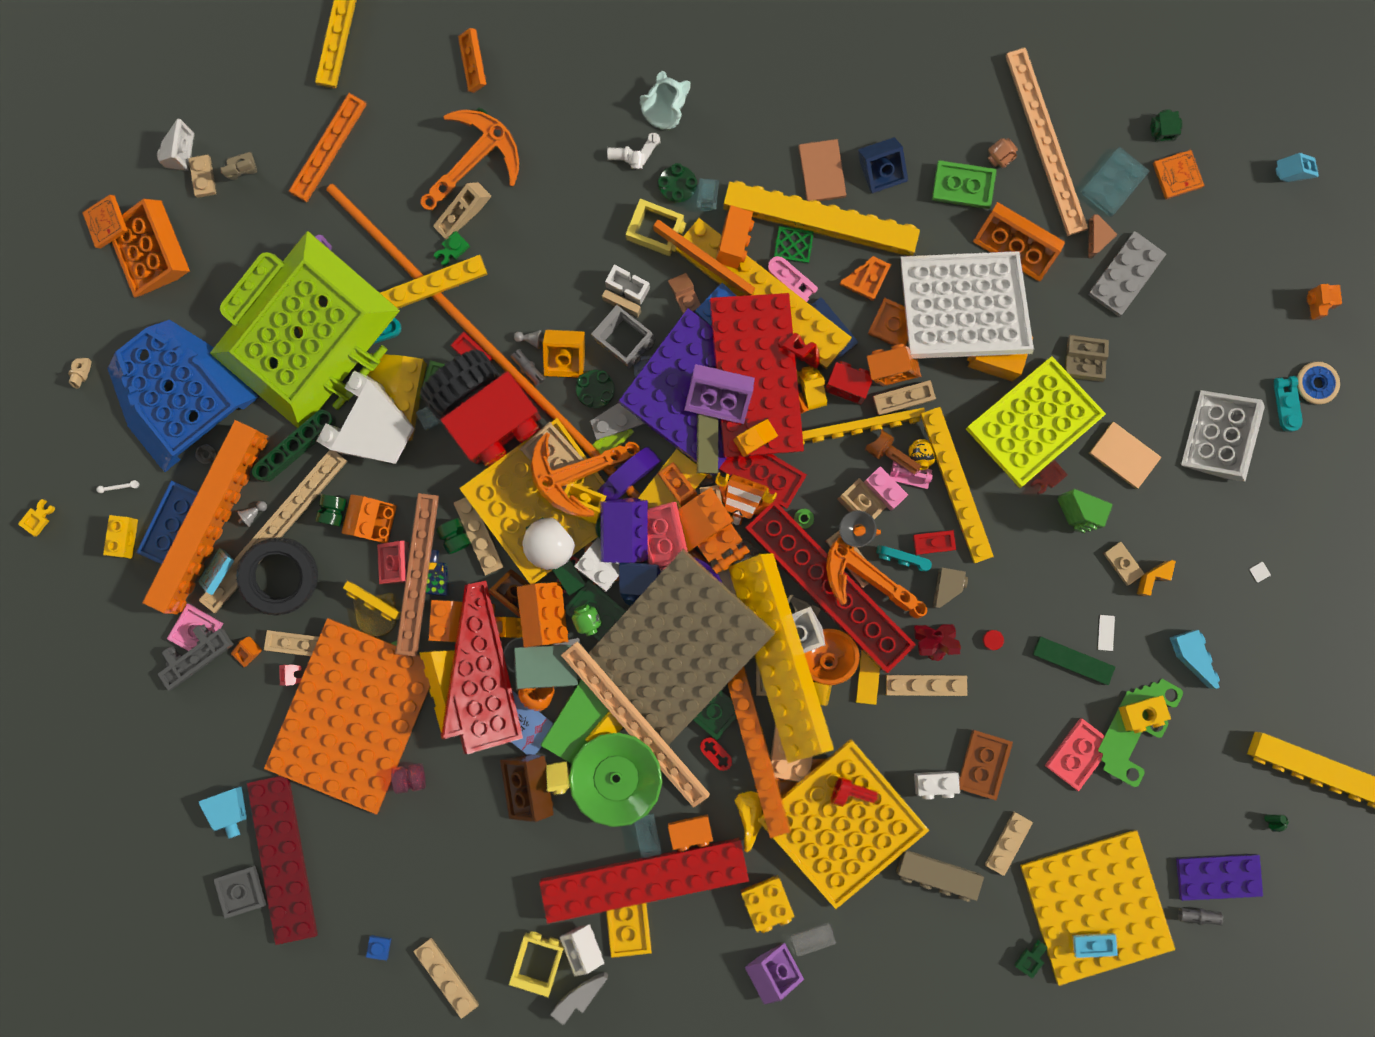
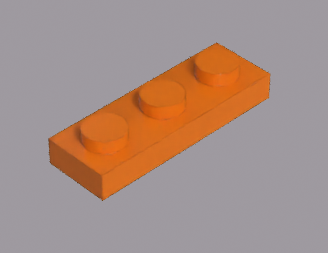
[458,28,486,92]

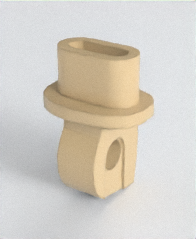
[68,358,92,389]

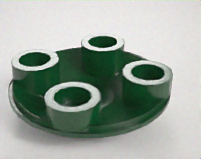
[658,163,697,202]
[575,370,615,408]

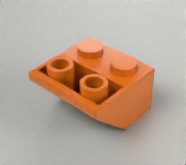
[341,494,397,543]

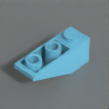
[1170,630,1220,689]

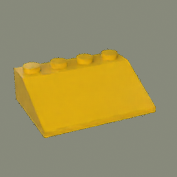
[367,353,427,440]

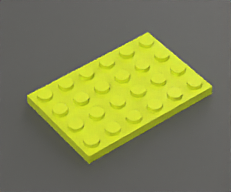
[966,356,1106,488]

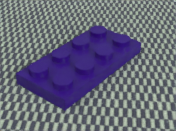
[1176,854,1263,901]

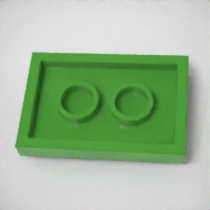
[932,160,996,209]

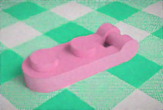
[768,256,818,302]

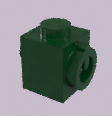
[1150,109,1182,142]

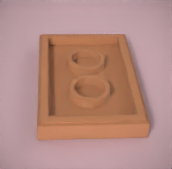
[799,139,846,201]

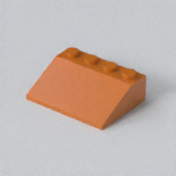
[112,198,190,297]

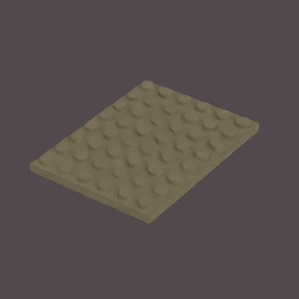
[588,549,775,745]

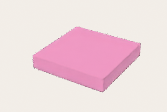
[167,604,224,651]

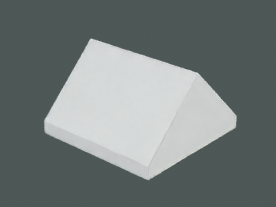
[792,607,825,653]

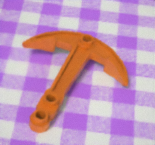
[421,110,519,210]
[530,432,640,517]
[826,526,927,619]

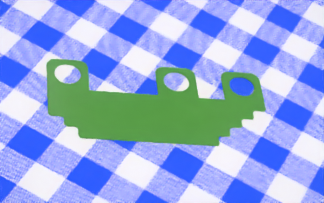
[1098,679,1183,787]

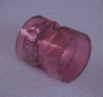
[391,763,426,794]

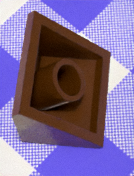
[488,569,530,617]

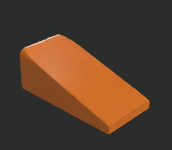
[657,462,698,507]

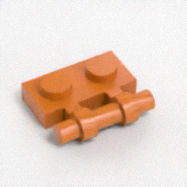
[697,524,750,574]

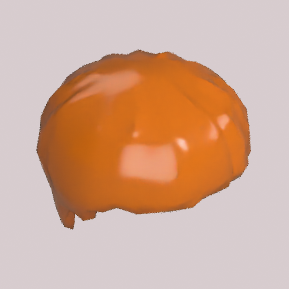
[518,687,554,711]

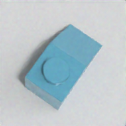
[1276,153,1319,182]

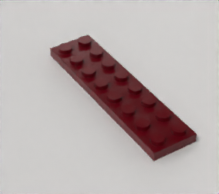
[247,776,318,945]

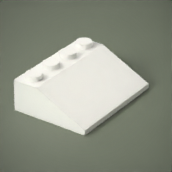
[1181,390,1265,482]

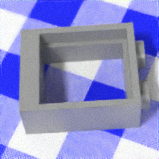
[591,305,655,369]

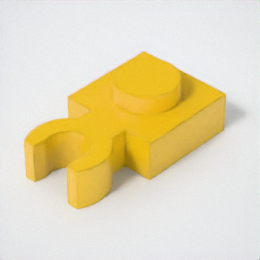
[18,499,55,537]

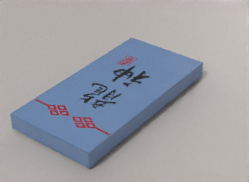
[512,690,553,755]

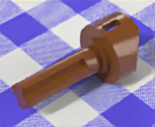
[865,429,922,475]

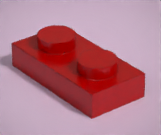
[913,530,956,555]

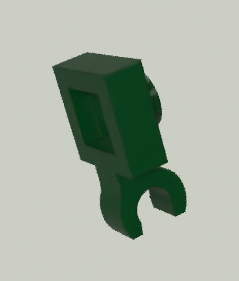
[1014,939,1048,979]

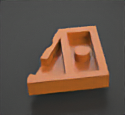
[840,256,891,301]

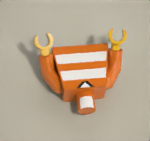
[715,472,777,525]

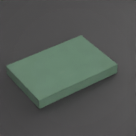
[514,645,578,689]

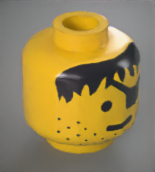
[908,439,935,470]

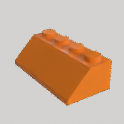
[973,202,1065,281]

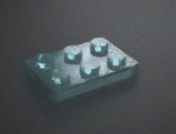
[1081,147,1150,217]

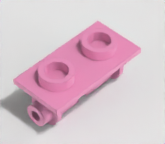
[890,461,932,489]

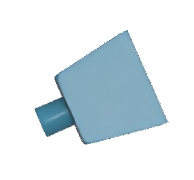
[199,787,247,839]

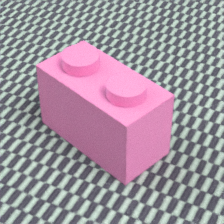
[864,466,908,511]

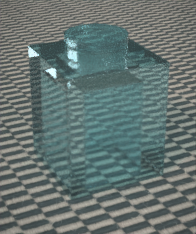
[697,179,719,211]

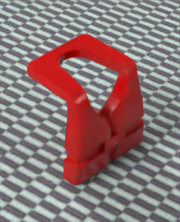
[782,333,820,368]

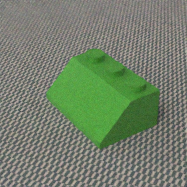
[1057,489,1113,533]

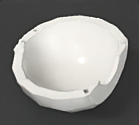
[523,518,575,570]

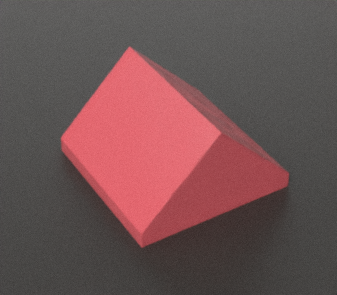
[377,541,409,584]

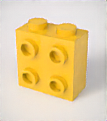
[740,875,795,933]

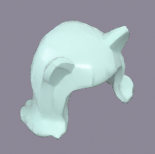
[640,71,690,130]

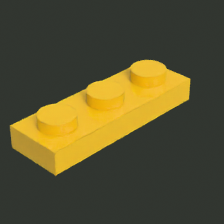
[343,581,401,621]

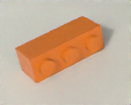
[715,205,754,269]

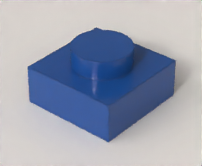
[366,935,391,960]

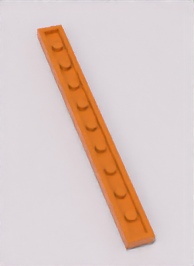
[727,666,791,838]

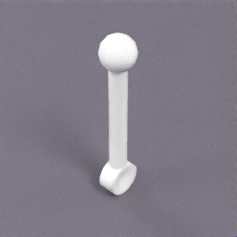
[96,480,139,494]

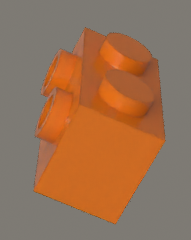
[668,814,713,852]

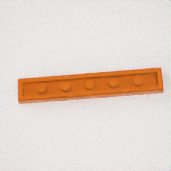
[289,93,367,202]
[654,220,755,296]

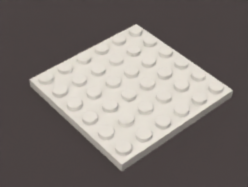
[900,251,1034,359]

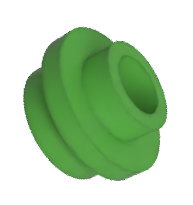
[794,509,814,529]

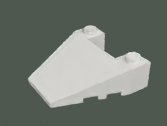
[317,371,415,464]

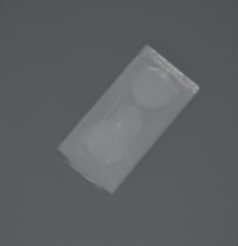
[790,923,836,957]

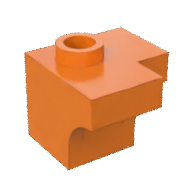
[1307,284,1342,320]

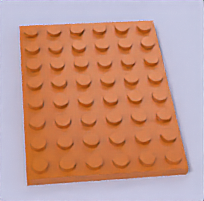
[264,618,430,815]

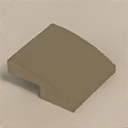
[1065,335,1109,382]

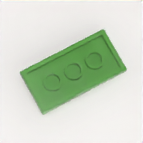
[540,679,609,764]

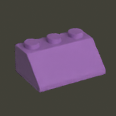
[685,364,755,424]

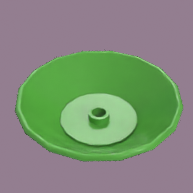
[569,732,662,827]

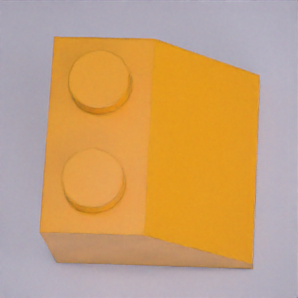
[543,330,585,378]

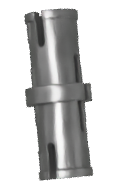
[510,349,546,387]
[1178,908,1223,925]

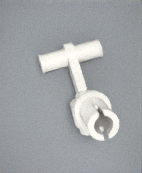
[607,133,660,169]

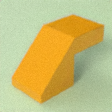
[1137,560,1176,596]
[495,617,523,638]

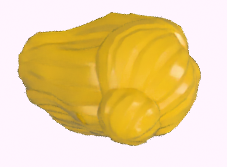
[735,791,763,852]

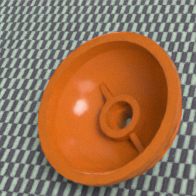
[804,629,859,685]

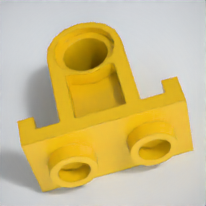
[797,366,827,410]

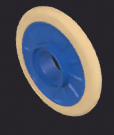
[1297,362,1340,404]

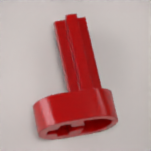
[831,776,878,807]

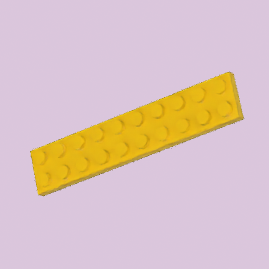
[676,218,852,369]

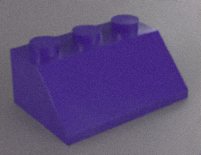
[601,498,648,563]

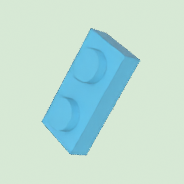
[1073,933,1118,958]

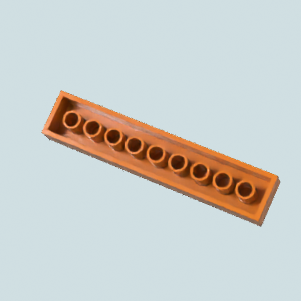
[143,420,268,614]

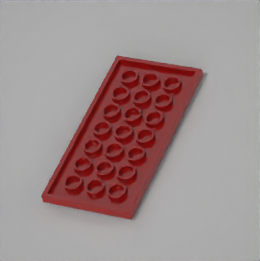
[710,293,804,458]

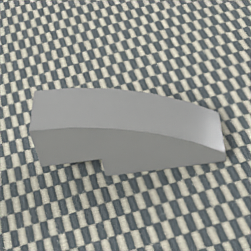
[551,972,608,1025]

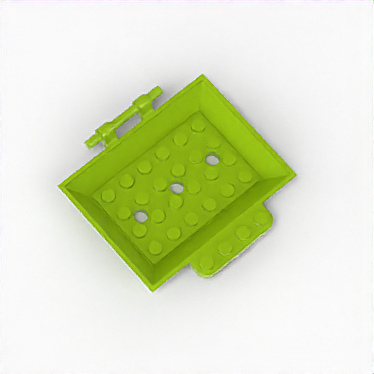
[210,231,400,428]

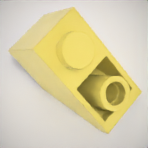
[546,761,570,794]

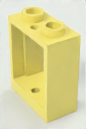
[626,199,686,256]
[509,931,564,997]

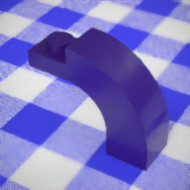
[596,446,662,501]

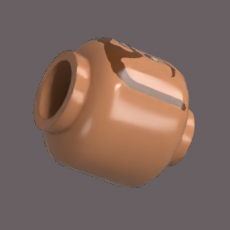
[988,138,1018,168]

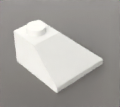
[157,119,194,171]

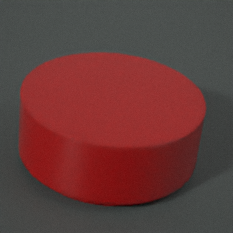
[983,630,1004,650]

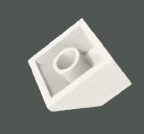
[574,538,620,591]

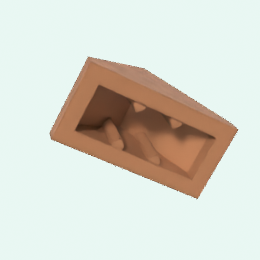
[1088,214,1118,258]

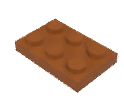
[959,730,1013,800]

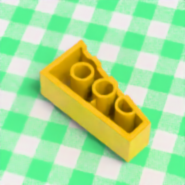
[419,650,455,733]

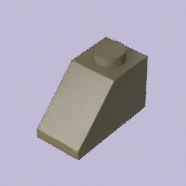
[933,568,968,608]

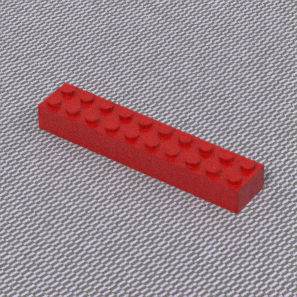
[745,500,916,673]
[539,837,749,923]

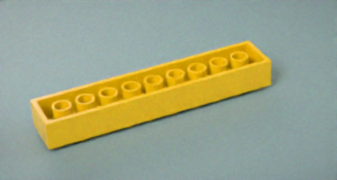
[728,553,834,763]

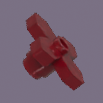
[914,624,961,661]

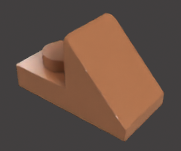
[668,273,701,314]

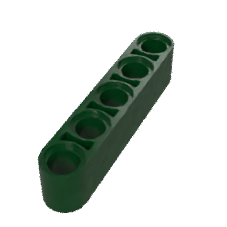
[252,410,336,482]

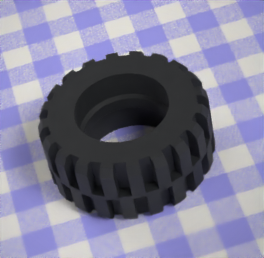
[420,350,500,420]

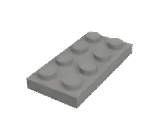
[1088,231,1166,317]

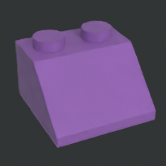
[745,943,804,1004]

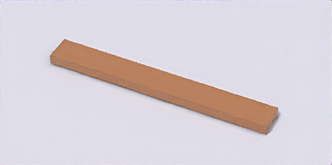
[396,493,439,656]

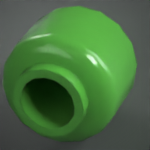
[571,604,601,636]

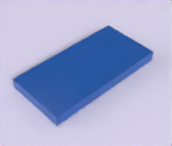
[136,481,198,564]

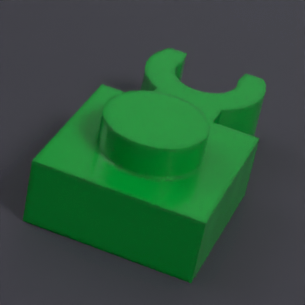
[434,231,470,266]

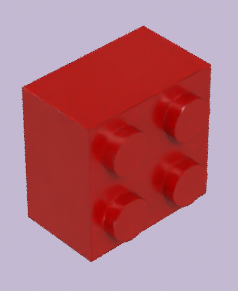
[825,361,872,405]

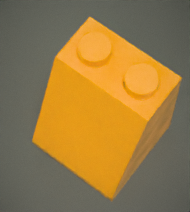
[967,336,1033,382]

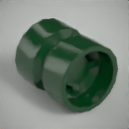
[315,494,347,527]
[436,518,471,555]

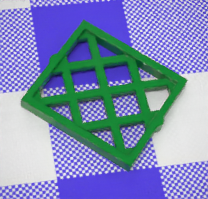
[774,226,814,263]

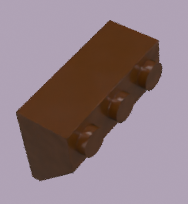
[500,754,554,822]

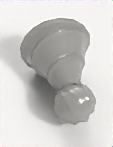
[514,330,544,349]
[237,501,267,527]

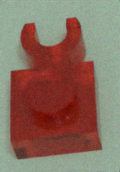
[1030,460,1068,495]

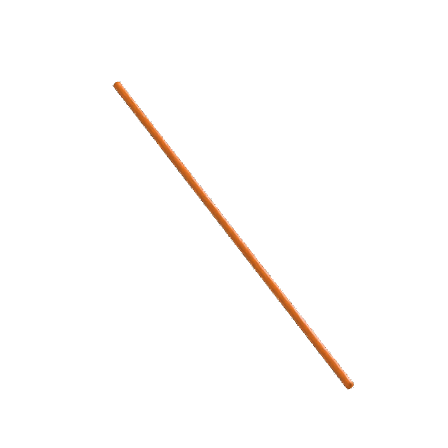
[326,184,737,597]

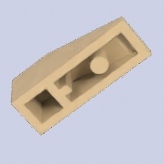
[434,182,491,239]

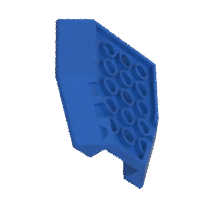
[107,320,259,472]

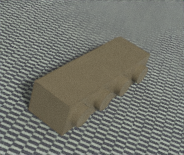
[896,850,984,902]

